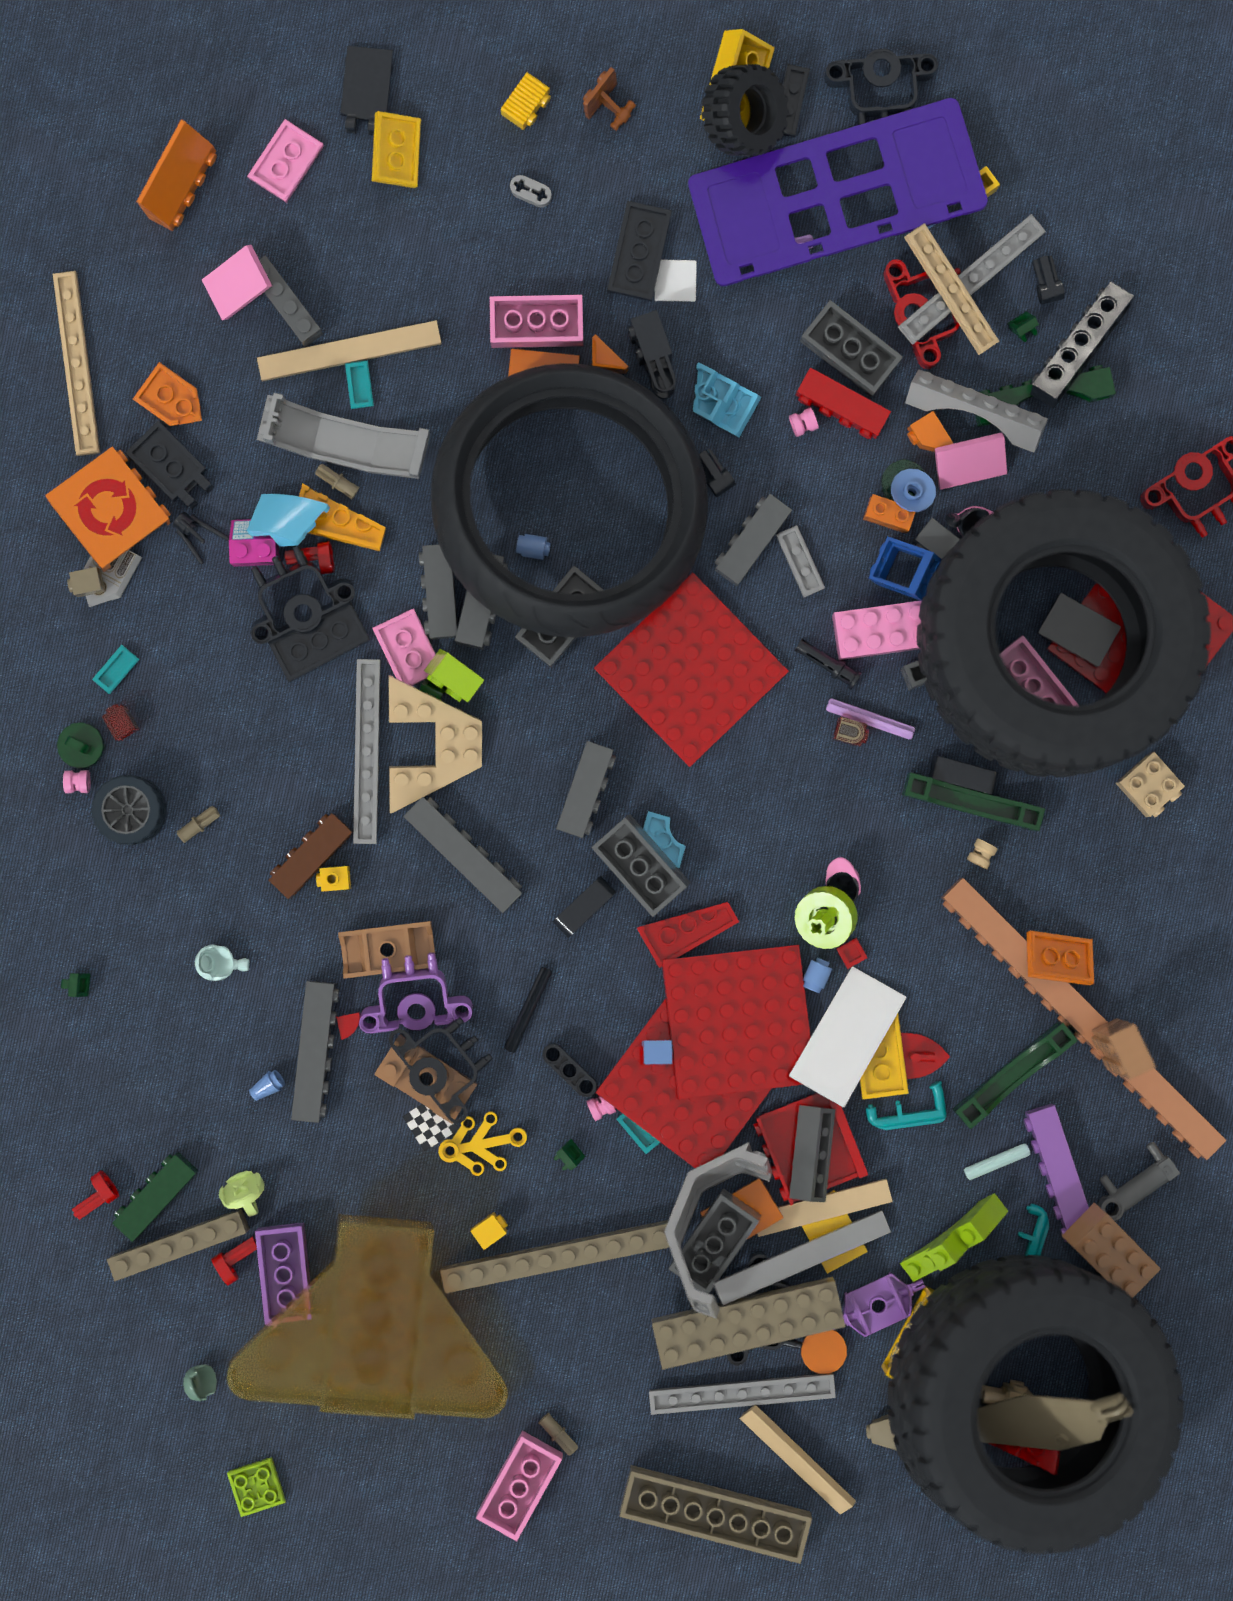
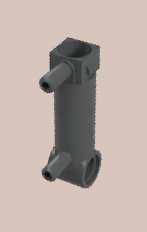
[1097,1142,1180,1221]

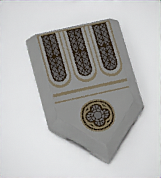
[84,550,142,607]

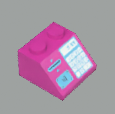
[229,520,279,566]

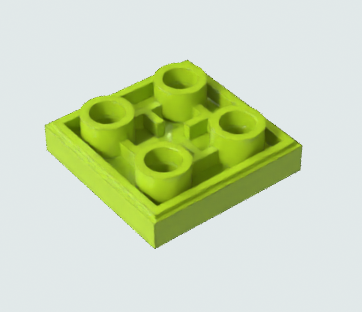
[227,1457,286,1517]

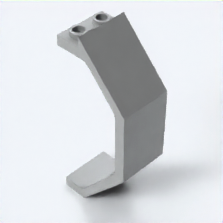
[257,393,430,479]
[664,1143,773,1318]

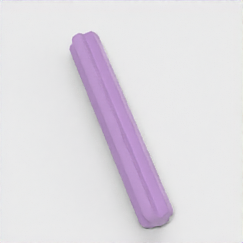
[826,698,915,739]

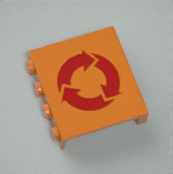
[45,446,171,572]

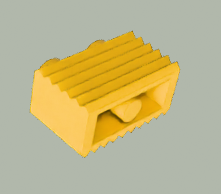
[501,72,551,130]

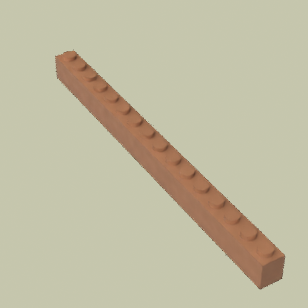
[941,878,1227,1160]

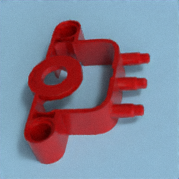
[884,259,961,369]
[1140,436,1233,538]

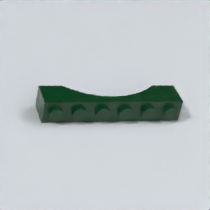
[975,365,1116,427]
[902,772,1045,831]
[952,1021,1078,1129]

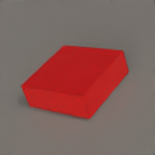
[836,938,868,969]

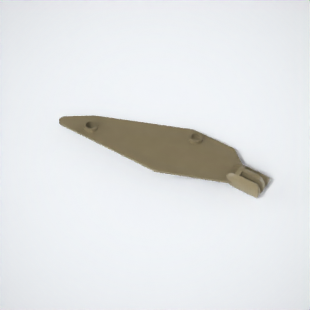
[978,1393,1133,1451]

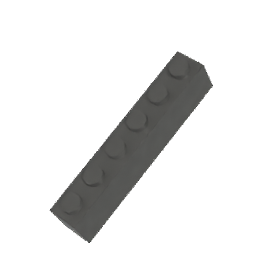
[403,797,523,913]
[291,980,340,1123]

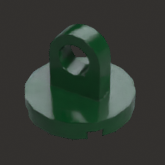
[57,722,104,769]

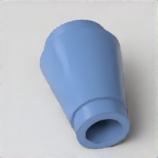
[249,1070,285,1101]

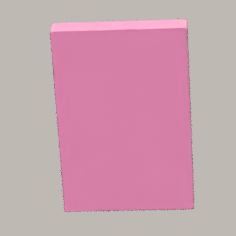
[248,119,324,203]
[202,245,272,320]
[935,432,1007,490]
[372,608,436,686]

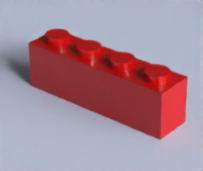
[795,367,891,439]

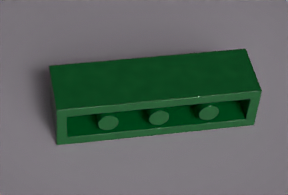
[112,1152,199,1242]

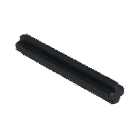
[504,967,552,1053]

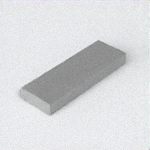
[776,525,825,598]

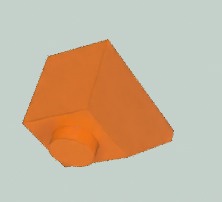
[907,411,954,452]

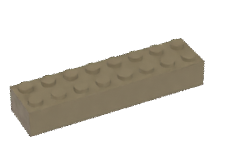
[652,1276,846,1370]
[620,1465,812,1564]

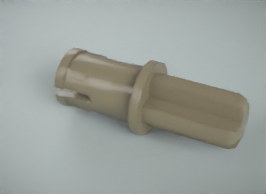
[315,464,360,500]
[176,806,220,843]
[538,1413,578,1456]

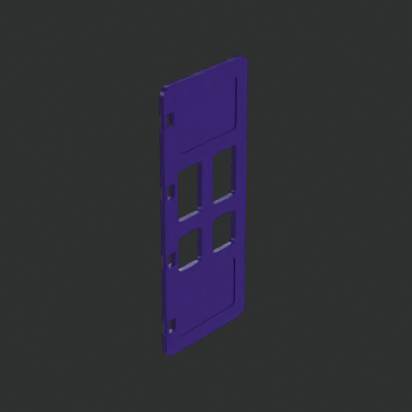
[688,98,988,286]

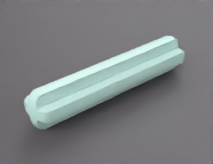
[964,1144,1030,1180]

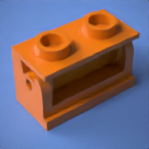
[863,494,915,534]

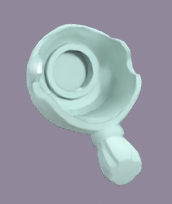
[195,944,250,981]

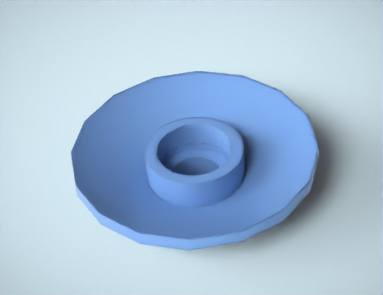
[891,469,936,512]

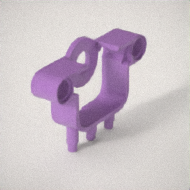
[359,953,473,1033]

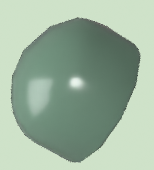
[183,1364,217,1401]

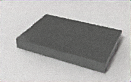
[1037,593,1121,667]

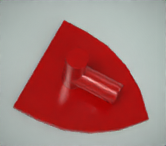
[901,1033,950,1079]

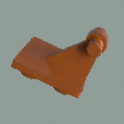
[583,67,636,131]

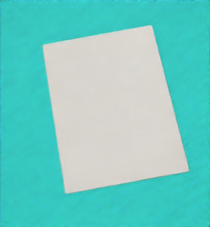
[789,967,906,1107]

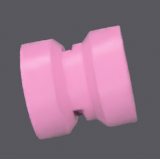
[789,407,819,437]
[63,770,91,793]
[586,1096,616,1121]

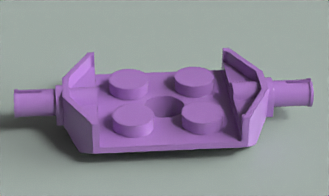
[843,1272,926,1337]

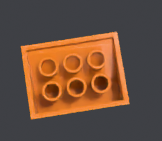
[136,120,217,231]

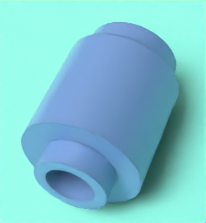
[516,534,551,560]
[803,957,832,993]

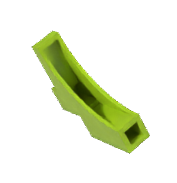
[900,1193,1008,1282]

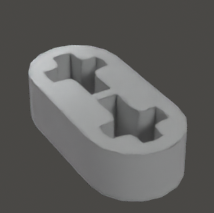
[510,175,552,208]

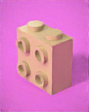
[1116,752,1185,817]

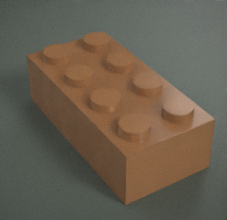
[1091,1018,1155,1080]
[1062,1203,1161,1297]

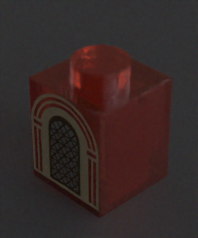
[102,704,139,741]
[832,716,869,747]

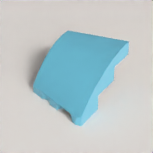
[693,362,762,437]
[247,494,330,547]

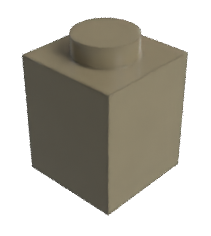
[67,567,105,597]

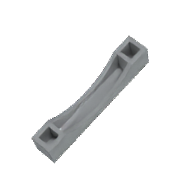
[905,370,1048,452]

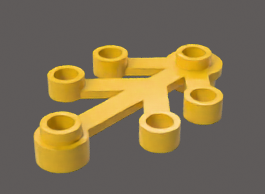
[438,1111,527,1176]

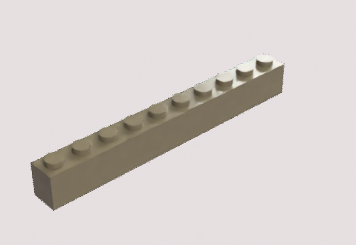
[440,1220,669,1293]

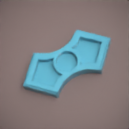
[643,811,686,868]

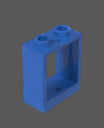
[869,536,942,601]

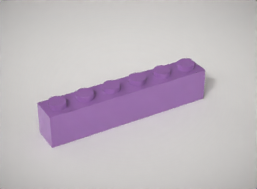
[1023,1104,1089,1244]

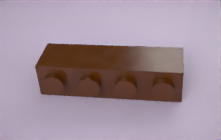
[268,813,353,899]

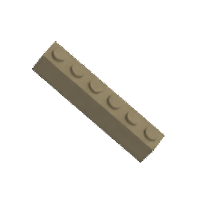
[107,1208,250,1281]

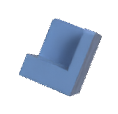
[642,1040,672,1064]

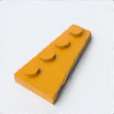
[299,484,386,551]

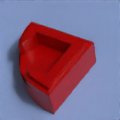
[337,1012,360,1040]

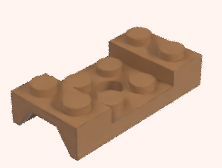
[338,921,436,978]
[374,1034,478,1124]

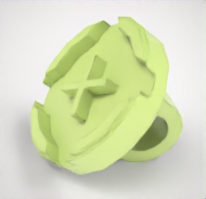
[219,1171,265,1217]

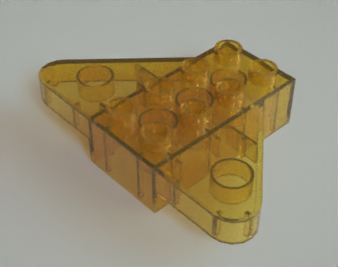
[227,1214,508,1419]

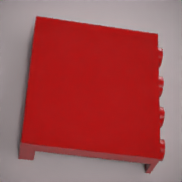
[753,1093,868,1205]

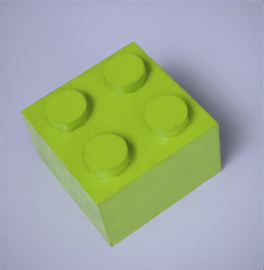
[424,649,484,702]

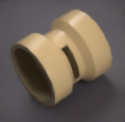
[967,838,998,869]

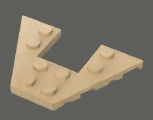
[389,675,482,813]

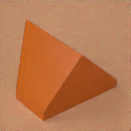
[592,334,628,374]

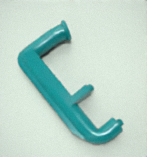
[866,1081,946,1130]
[1018,1203,1049,1256]

